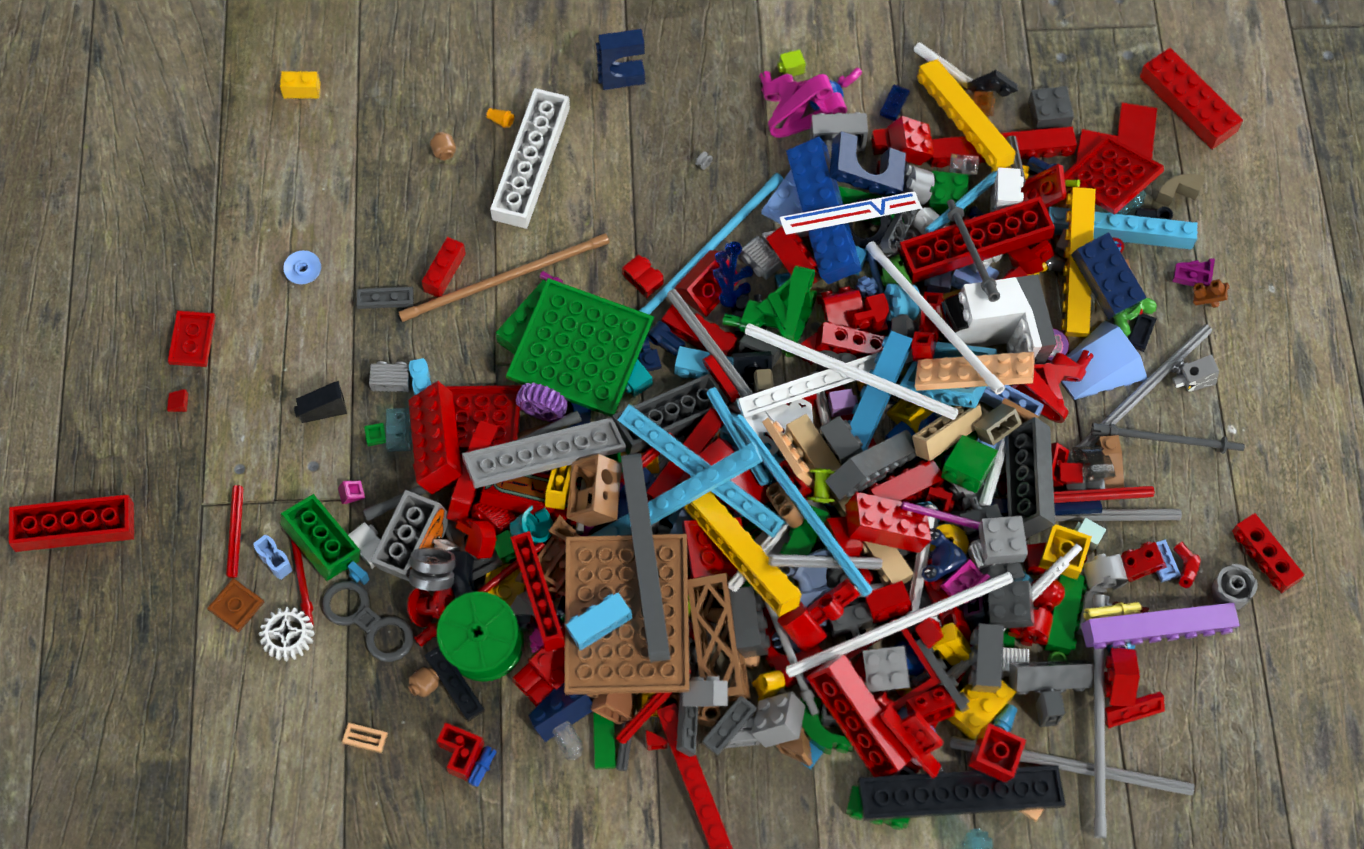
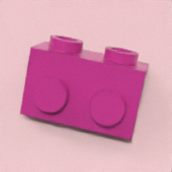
[940,559,990,604]

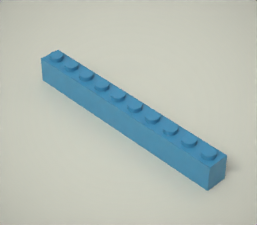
[822,331,913,514]

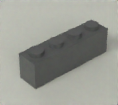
[1009,660,1093,694]

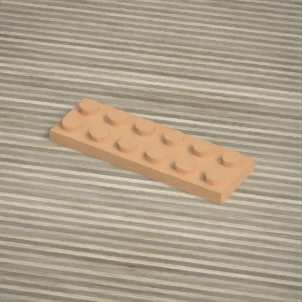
[915,352,1035,391]

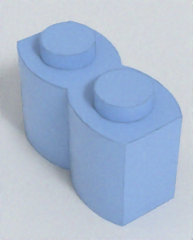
[254,535,292,579]

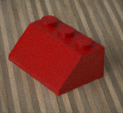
[674,250,742,317]

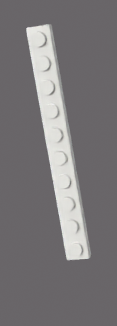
[736,348,913,418]

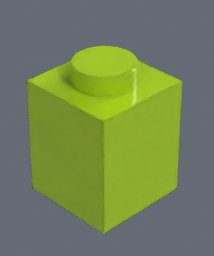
[777,49,806,77]

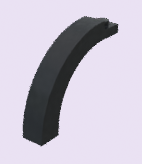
[450,551,538,631]

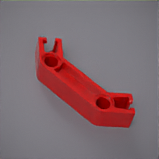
[447,421,498,522]

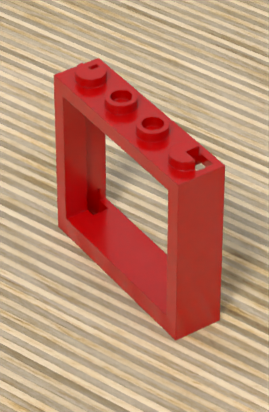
[844,618,942,711]

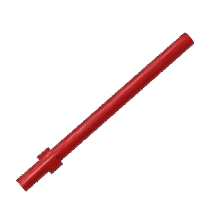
[290,537,314,626]

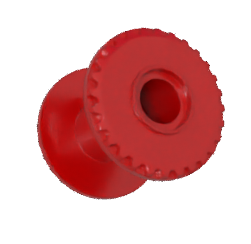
[407,587,456,627]

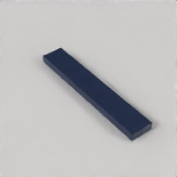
[991,498,1103,517]

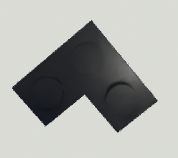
[967,70,1018,97]

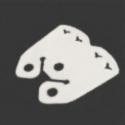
[745,399,813,455]

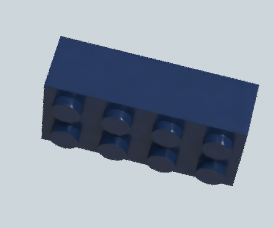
[1071,232,1147,320]

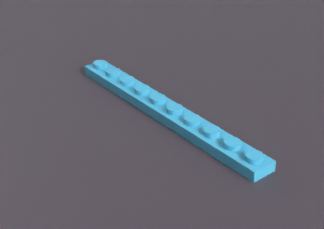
[618,404,786,538]
[590,442,763,536]

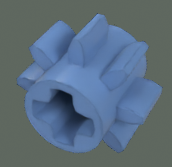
[855,275,878,298]

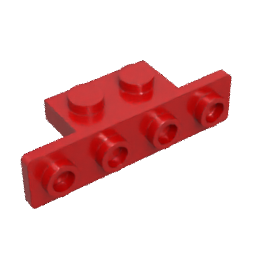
[880,705,943,778]

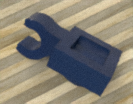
[639,337,662,372]

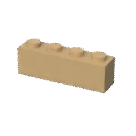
[912,401,982,461]

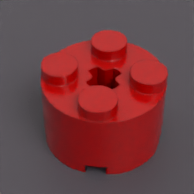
[1008,607,1053,646]

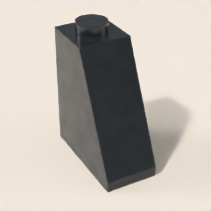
[294,381,347,423]

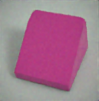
[338,481,365,504]

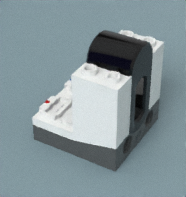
[940,274,1057,371]

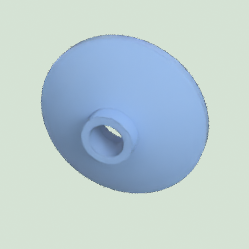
[284,251,321,284]

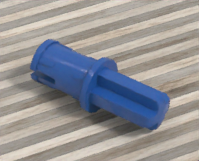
[468,746,497,787]

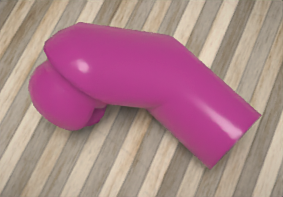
[837,68,862,88]

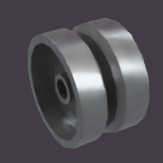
[409,548,455,591]

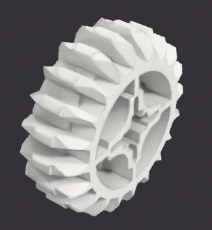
[259,607,314,661]

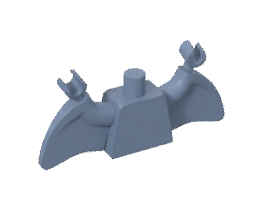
[771,548,832,653]

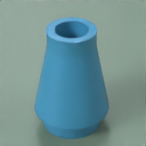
[993,704,1018,732]

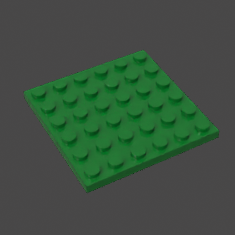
[506,278,654,417]

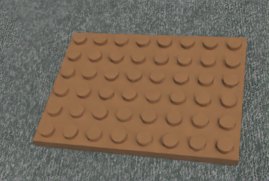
[565,534,690,695]

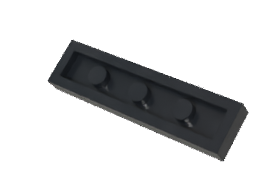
[424,646,485,722]

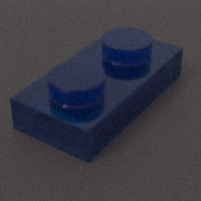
[879,84,910,121]

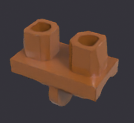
[1193,279,1230,308]

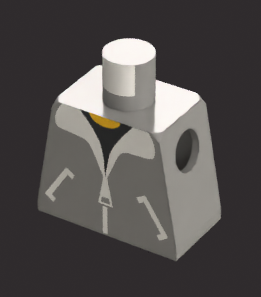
[1172,354,1219,392]

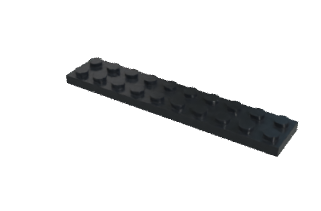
[857,765,1066,821]

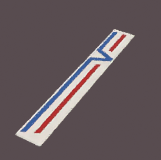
[779,191,922,235]

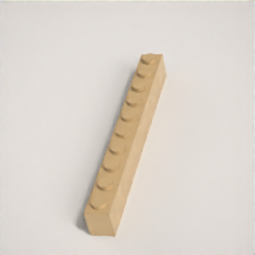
[784,414,914,586]

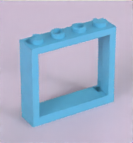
[900,342,997,408]

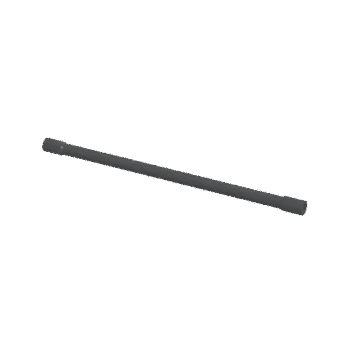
[363,411,582,521]

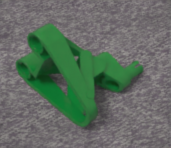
[722,266,817,343]

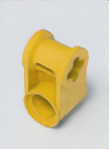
[751,670,785,701]

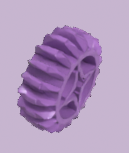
[516,383,568,422]

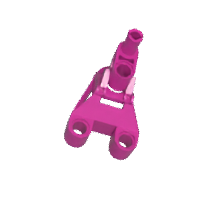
[759,71,847,138]

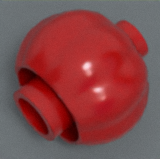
[1031,577,1065,612]

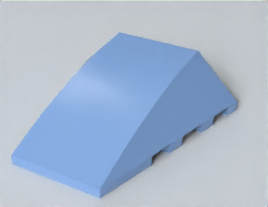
[1061,320,1147,400]

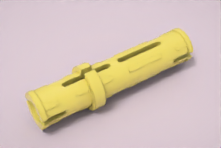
[1083,602,1142,621]

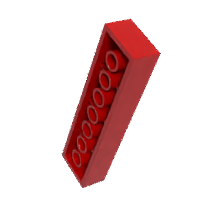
[899,196,1055,284]

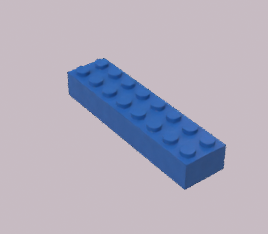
[786,137,862,284]

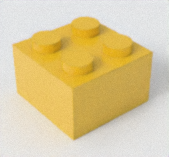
[1039,524,1092,580]

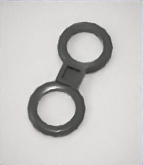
[322,580,414,662]

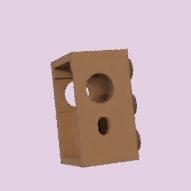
[566,454,622,527]

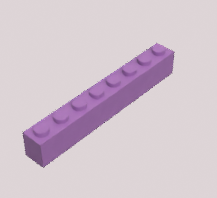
[1081,603,1240,650]

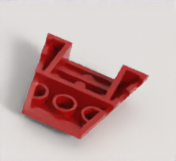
[678,438,770,515]

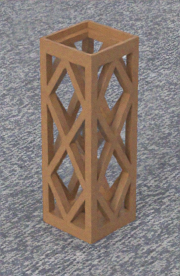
[688,573,751,702]

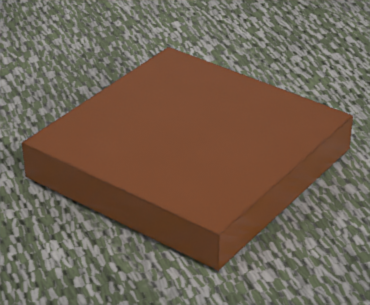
[207,578,264,633]

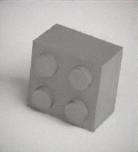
[978,516,1028,565]
[863,646,910,692]
[752,691,805,748]

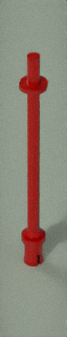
[414,542,545,647]

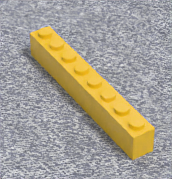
[917,59,1016,172]
[1061,187,1095,338]
[683,491,801,617]

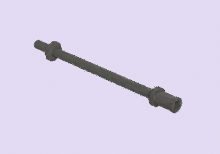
[947,199,1000,302]
[1091,423,1245,454]

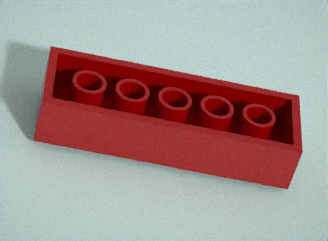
[1140,47,1243,150]
[408,381,462,494]
[9,495,134,552]
[806,654,914,777]

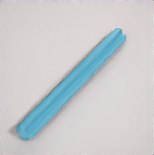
[925,171,997,233]
[706,387,770,486]

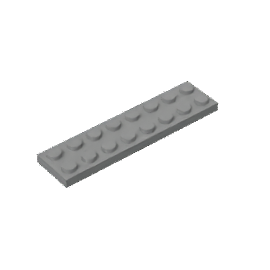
[462,418,626,488]

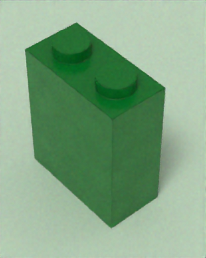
[941,435,998,494]

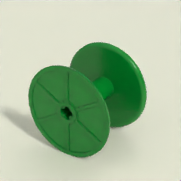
[437,592,524,682]

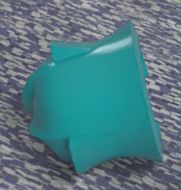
[510,506,553,544]

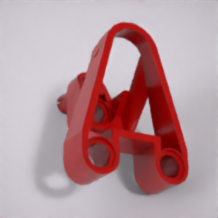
[1009,350,1094,423]

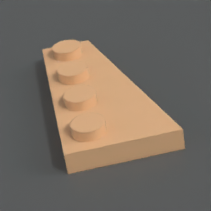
[762,418,815,490]

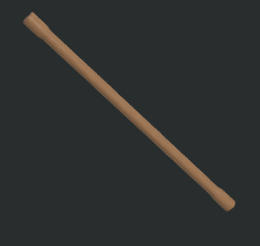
[398,233,609,322]

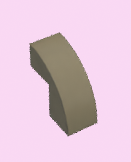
[1156,174,1205,206]

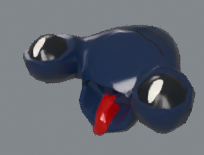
[922,528,967,582]

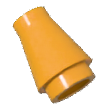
[486,108,514,128]

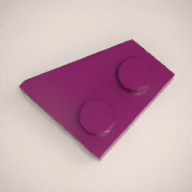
[1173,258,1215,287]

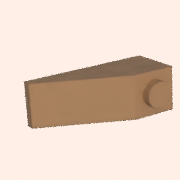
[1095,435,1124,488]

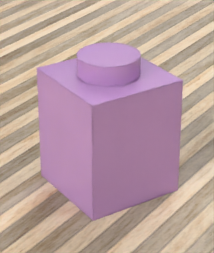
[828,389,858,417]

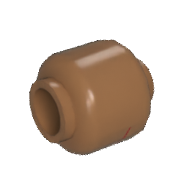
[430,132,456,160]
[408,667,439,697]

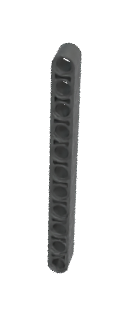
[621,453,671,663]

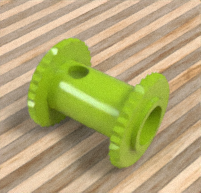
[807,468,835,503]

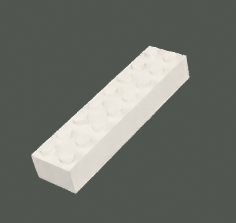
[490,88,570,229]

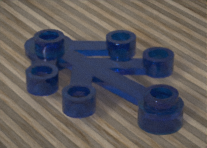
[713,241,753,307]

